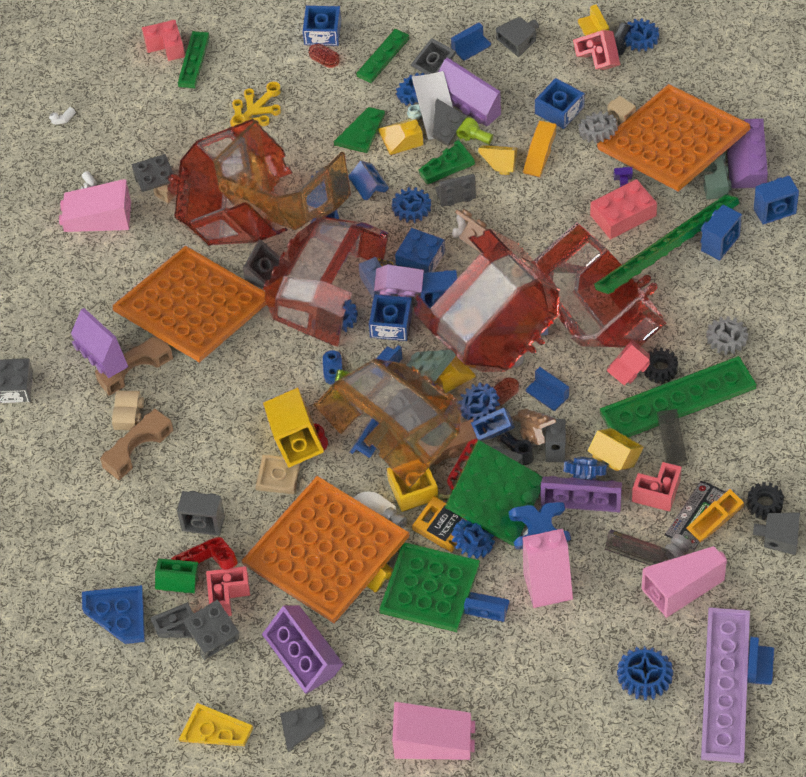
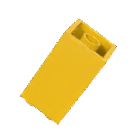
[263,387,324,468]

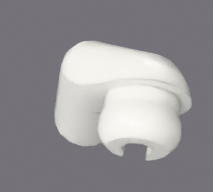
[49,107,76,125]
[81,171,97,189]
[452,215,468,239]

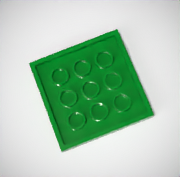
[445,440,543,546]
[379,542,480,633]

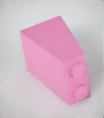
[59,179,131,232]
[523,529,573,608]
[642,546,727,618]
[392,702,475,760]

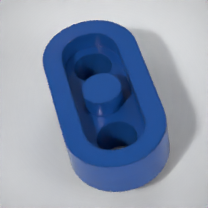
[323,350,343,385]

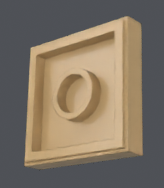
[255,455,301,494]

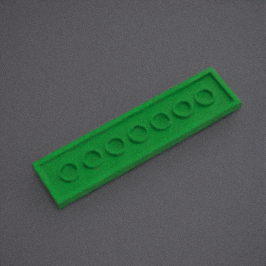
[600,356,757,438]

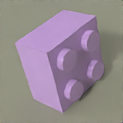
[374,265,424,297]

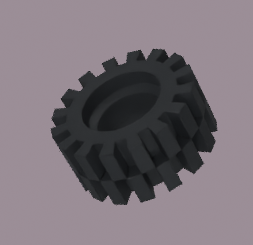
[643,347,678,384]
[747,482,784,520]

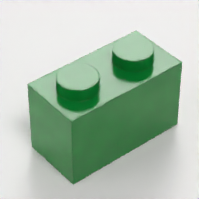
[155,558,198,594]

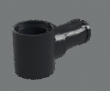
[614,21,631,58]
[500,431,534,465]

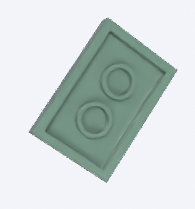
[396,350,456,384]

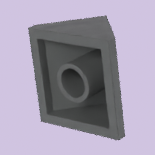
[243,239,287,290]

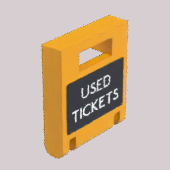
[412,496,466,552]

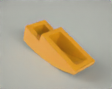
[523,120,556,177]
[686,489,744,543]

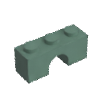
[702,153,731,200]

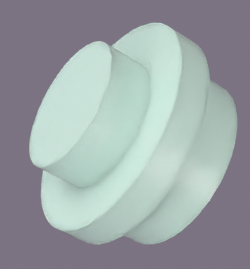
[407,104,422,120]

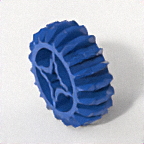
[617,646,673,701]

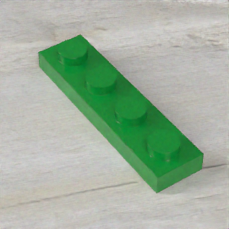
[356,29,410,83]
[177,31,210,89]

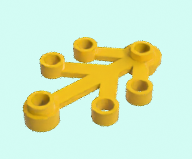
[230,81,281,130]

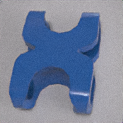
[508,502,571,550]

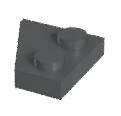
[432,98,466,146]
[151,602,193,638]
[280,705,325,752]

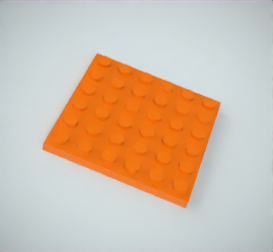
[597,84,751,192]
[113,246,271,363]
[241,476,410,624]

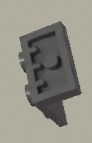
[131,154,176,192]
[435,174,476,207]
[184,600,240,660]

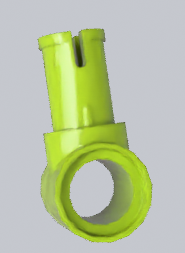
[456,117,493,145]

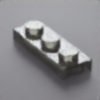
[657,409,688,466]
[604,529,667,566]

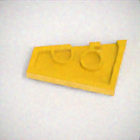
[178,703,253,747]

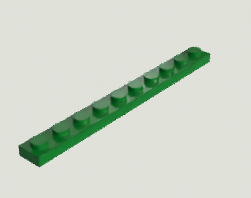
[594,194,740,294]

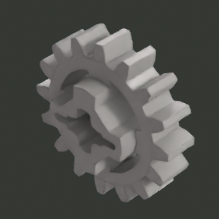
[578,111,618,143]
[706,316,748,355]

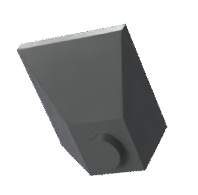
[411,38,457,75]

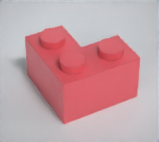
[142,20,185,61]
[573,30,620,70]
[607,339,650,386]
[632,462,682,512]
[206,566,251,616]

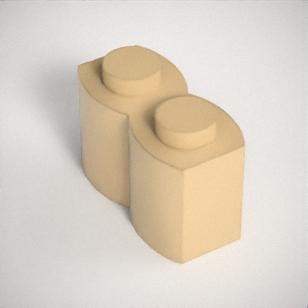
[112,390,144,430]

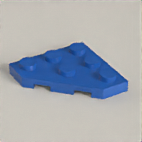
[82,585,145,644]

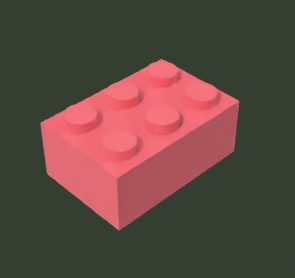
[590,179,657,240]

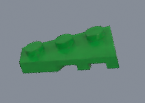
[333,107,385,153]
[418,139,475,185]

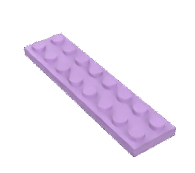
[701,608,750,763]

